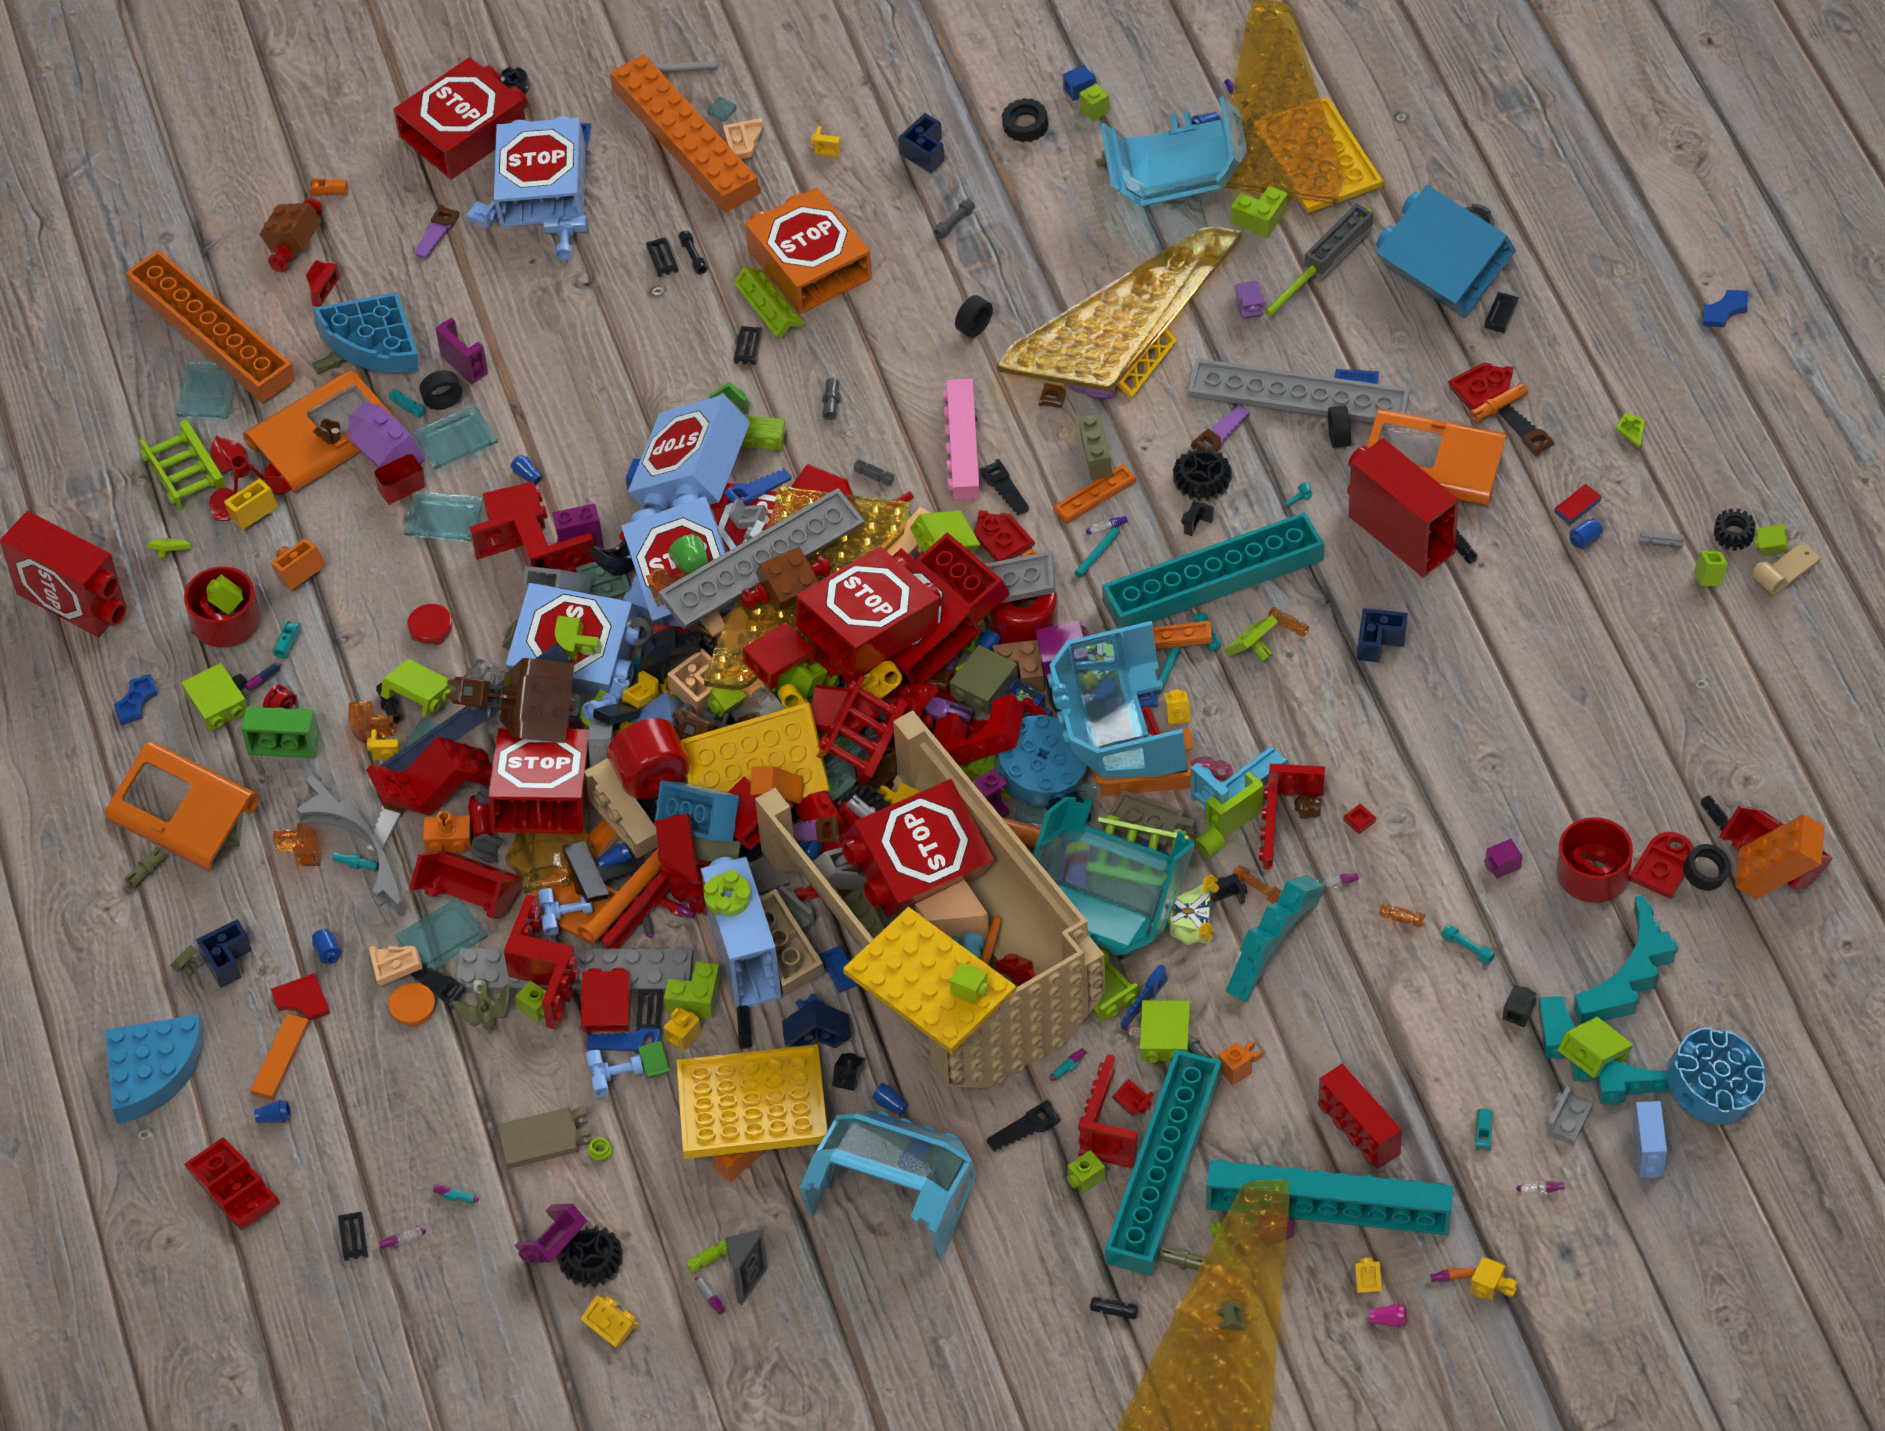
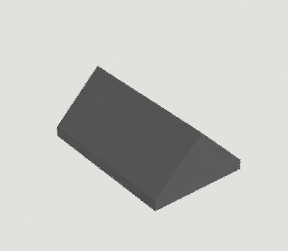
[725,1229,768,1305]

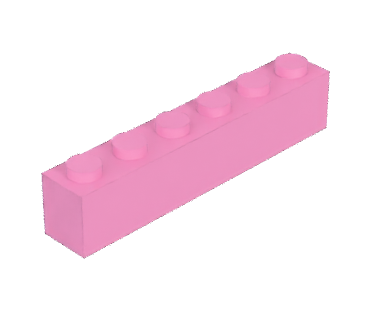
[943,379,980,500]

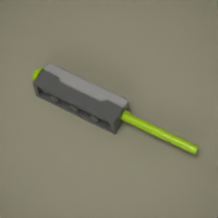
[1265,203,1374,317]

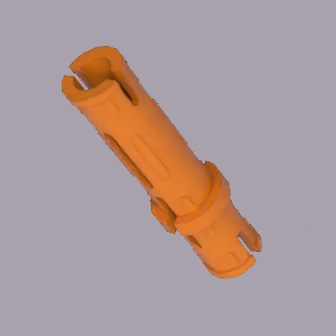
[1469,382,1529,423]

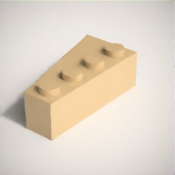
[584,758,658,858]
[760,888,824,996]

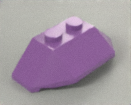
[348,402,425,468]

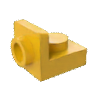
[811,126,841,157]
[1353,1257,1382,1293]

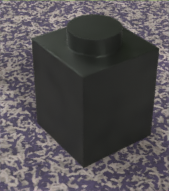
[1502,985,1537,1028]

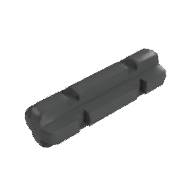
[853,459,894,486]

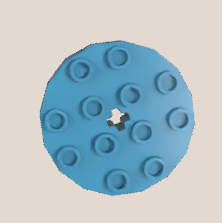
[994,715,1087,807]
[1666,1028,1766,1124]

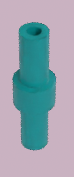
[333,852,379,871]

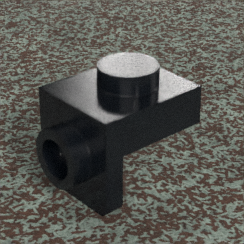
[1181,501,1214,536]
[1210,873,1247,905]
[832,1053,865,1091]

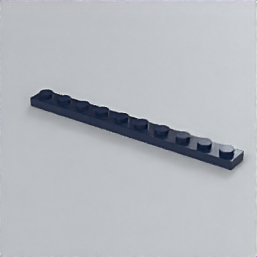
[380,643,571,772]

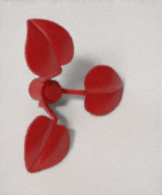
[209,436,291,521]

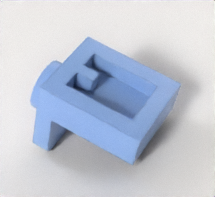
[466,200,498,229]

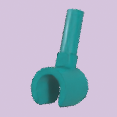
[1285,482,1312,507]

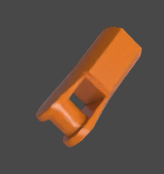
[309,178,348,196]

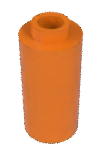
[1002,817,1041,849]

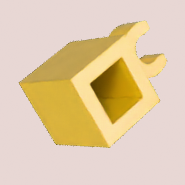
[663,1008,701,1051]
[1470,1256,1517,1301]

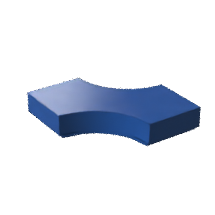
[1703,290,1748,327]
[114,674,158,726]

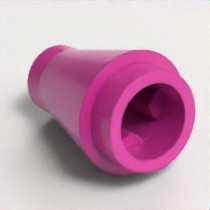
[1370,1303,1407,1328]

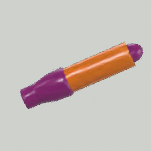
[1430,1267,1476,1282]

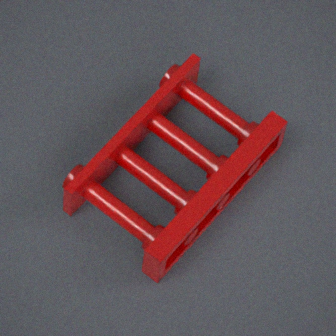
[816,675,908,785]

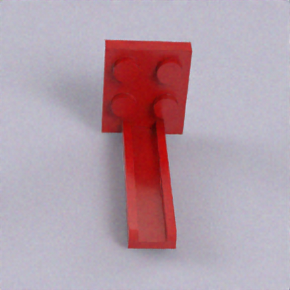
[1259,763,1325,870]
[602,863,707,950]
[1078,1054,1138,1169]

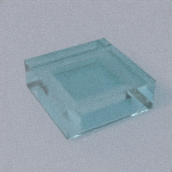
[707,96,737,122]

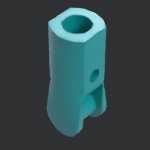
[273,620,301,659]
[1475,1108,1493,1151]

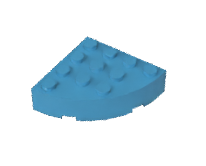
[314,292,418,373]
[105,1014,203,1124]

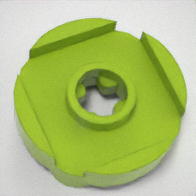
[704,870,751,917]

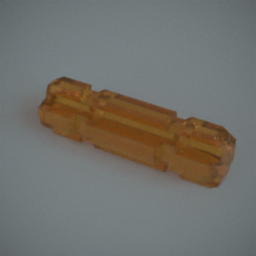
[1268,607,1309,637]
[1379,903,1425,927]

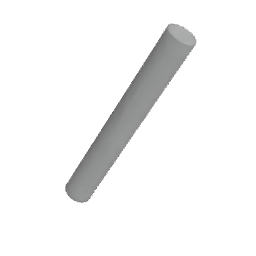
[655,61,717,73]

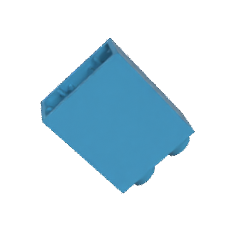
[1376,184,1516,318]

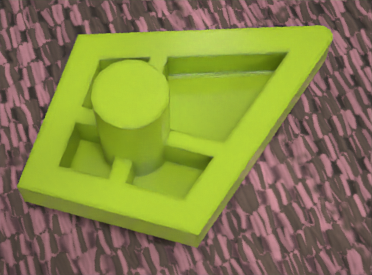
[1615,412,1645,448]
[147,538,191,558]

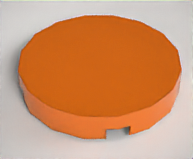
[388,983,436,1027]

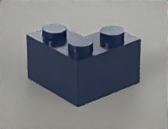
[898,113,944,173]
[1357,608,1408,662]
[196,919,252,988]
[782,1000,851,1048]

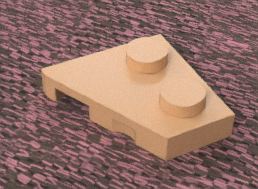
[723,118,763,159]
[369,946,423,986]

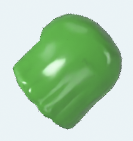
[669,534,708,574]

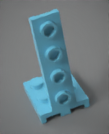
[1191,747,1288,812]

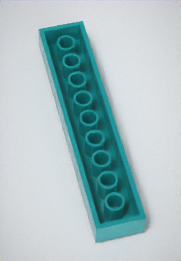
[1102,512,1324,629]
[1105,1049,1222,1276]
[1206,1160,1454,1236]

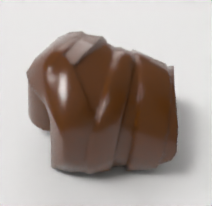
[313,418,341,444]
[1294,794,1322,819]

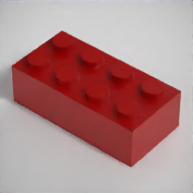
[915,532,1010,623]
[1318,1063,1402,1170]

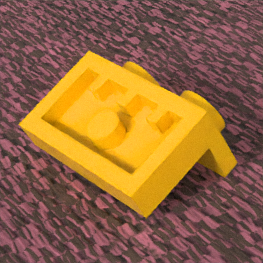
[580,1295,641,1348]

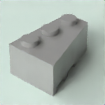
[730,687,784,721]
[813,848,867,891]

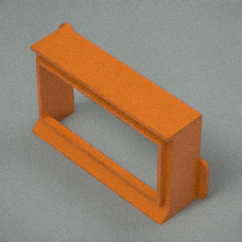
[1095,728,1193,797]

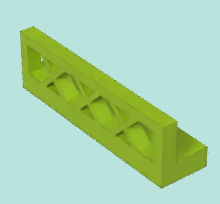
[733,267,805,338]

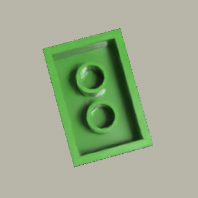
[241,706,319,759]

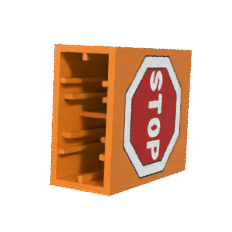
[745,187,872,315]

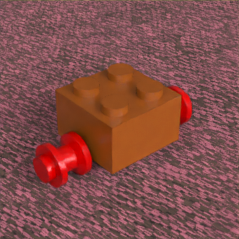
[259,199,323,272]
[740,546,831,612]

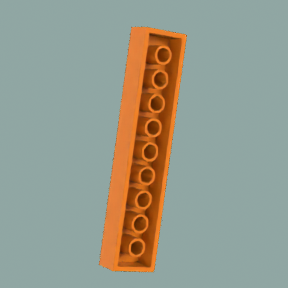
[610,54,759,213]
[125,250,295,403]

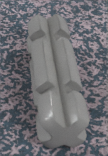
[1639,530,1684,547]

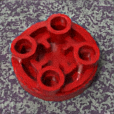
[407,604,453,645]

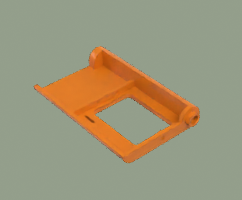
[105,741,259,872]

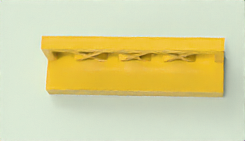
[1108,321,1177,398]

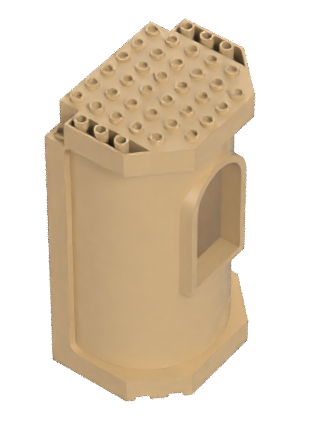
[755,710,1105,1088]

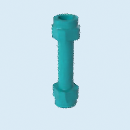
[1441,924,1496,965]

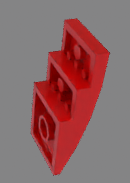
[184,1137,280,1230]

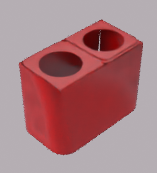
[374,454,425,505]

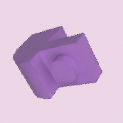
[1234,280,1265,318]

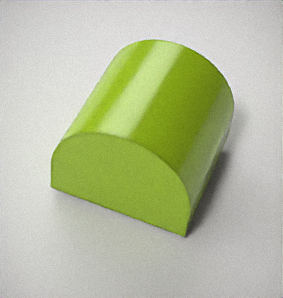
[1193,827,1225,859]

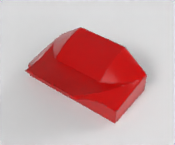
[306,260,339,307]

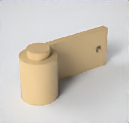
[1752,541,1821,596]

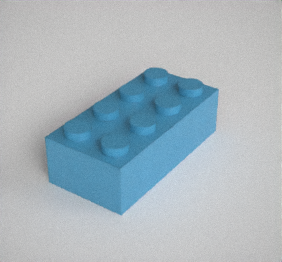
[654,780,739,842]

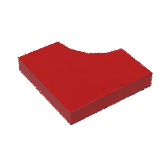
[271,973,330,1021]

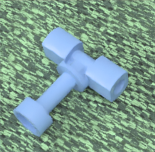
[544,215,588,260]
[582,676,630,720]
[538,888,594,936]
[586,1050,644,1098]

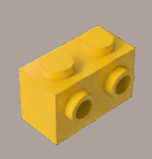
[224,478,278,530]

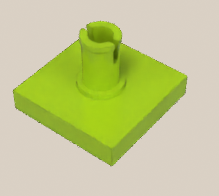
[1223,615,1278,662]

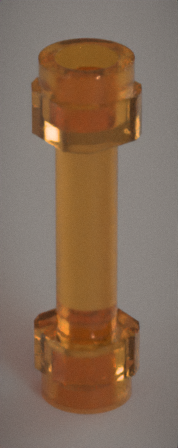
[1232,865,1282,904]

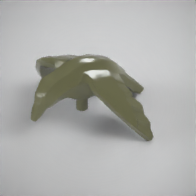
[451,978,509,1031]

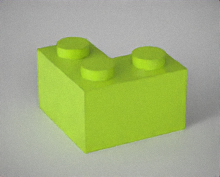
[1231,186,1288,238]
[759,660,828,699]
[664,962,721,1019]

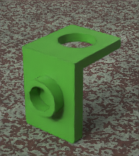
[709,382,749,414]
[638,1041,671,1078]

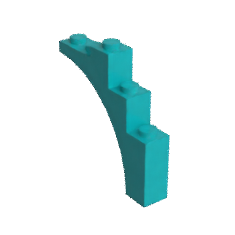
[1225,875,1326,1002]
[1573,895,1678,1025]
[1538,996,1670,1105]

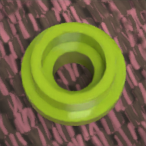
[588,1137,612,1161]

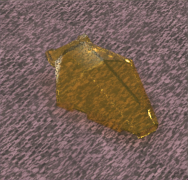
[504,829,595,894]

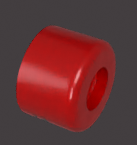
[184,566,260,647]
[988,592,1058,646]
[607,718,691,799]
[1556,817,1633,903]

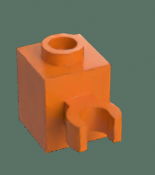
[1218,1041,1262,1085]

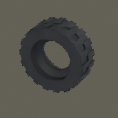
[1002,98,1049,142]

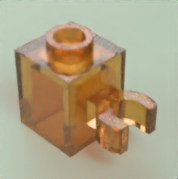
[646,568,687,607]

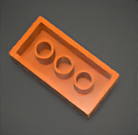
[1735,814,1825,899]

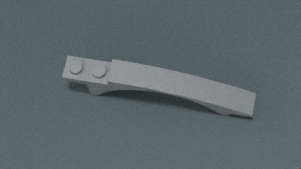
[296,775,404,917]

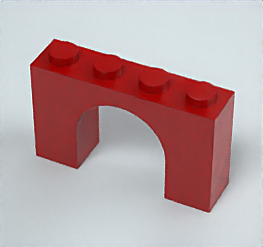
[933,693,1025,766]

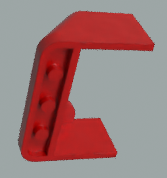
[1719,806,1833,890]
[655,814,734,886]
[409,850,524,919]

